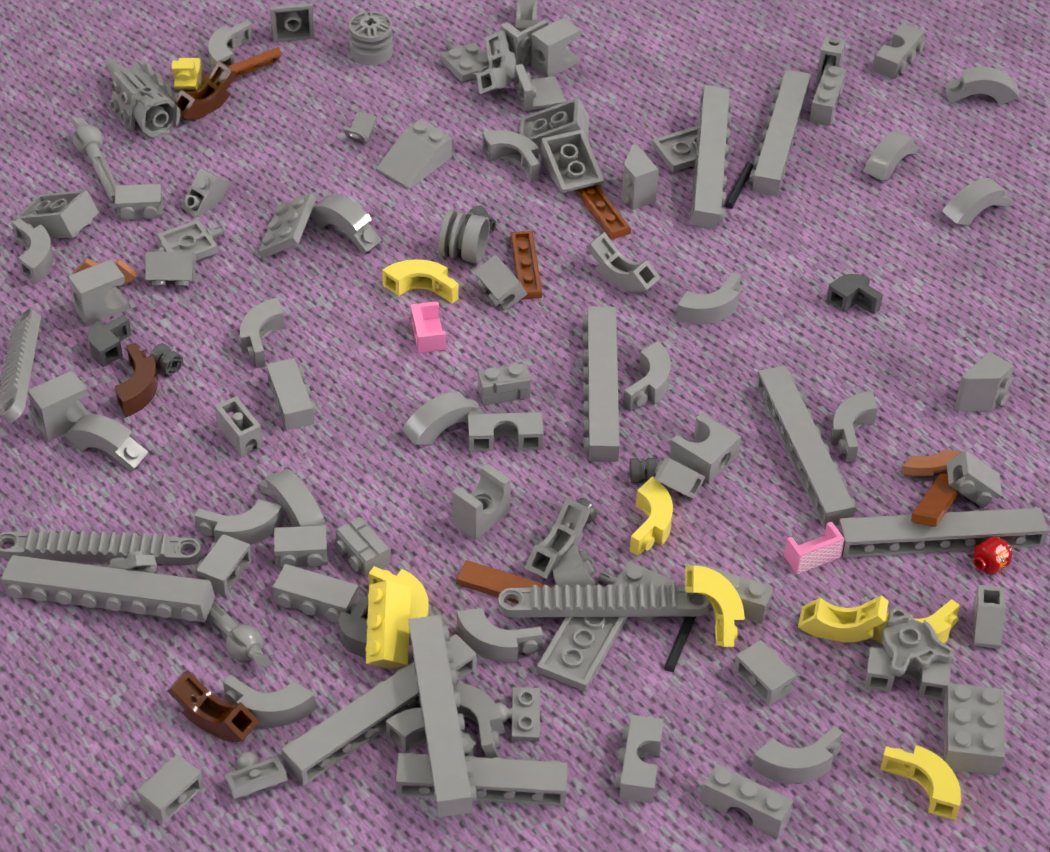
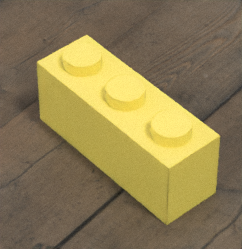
[366,580,411,669]

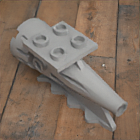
[105,59,180,138]

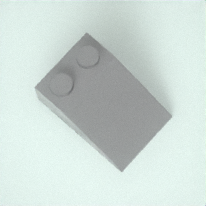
[519,97,589,148]
[376,120,452,190]
[540,129,604,193]
[14,190,99,239]

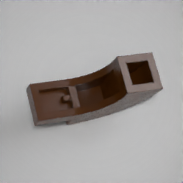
[174,61,237,120]
[115,343,158,418]
[167,670,260,742]

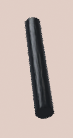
[725,162,754,209]
[664,616,697,672]

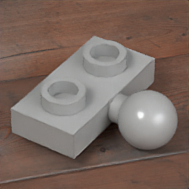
[102,551,157,573]
[495,687,540,741]
[224,751,288,799]

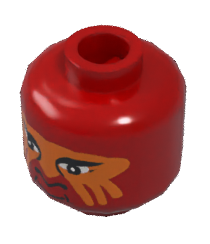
[973,537,1012,575]

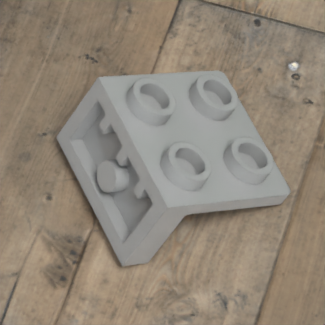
[500,20,549,66]
[514,64,565,111]

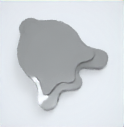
[882,608,954,676]

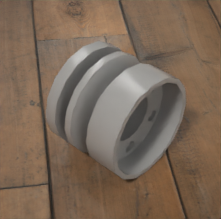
[349,11,393,65]
[438,209,489,264]

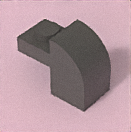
[826,274,883,315]
[88,314,131,367]
[339,595,368,658]

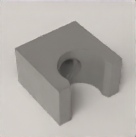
[531,18,581,77]
[68,259,129,326]
[28,370,89,442]
[670,413,741,484]
[452,463,511,540]

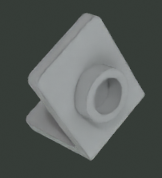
[342,111,377,143]

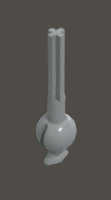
[70,117,117,203]
[207,601,272,667]

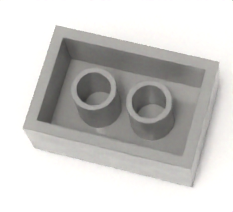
[943,683,1005,775]

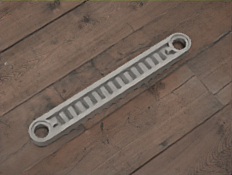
[0,308,41,424]
[0,529,202,565]
[498,584,710,617]

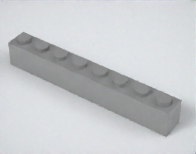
[749,69,811,196]
[690,85,732,229]
[583,306,619,462]
[756,365,857,528]
[838,507,1048,558]
[1,555,215,622]
[408,615,477,818]
[282,634,477,786]

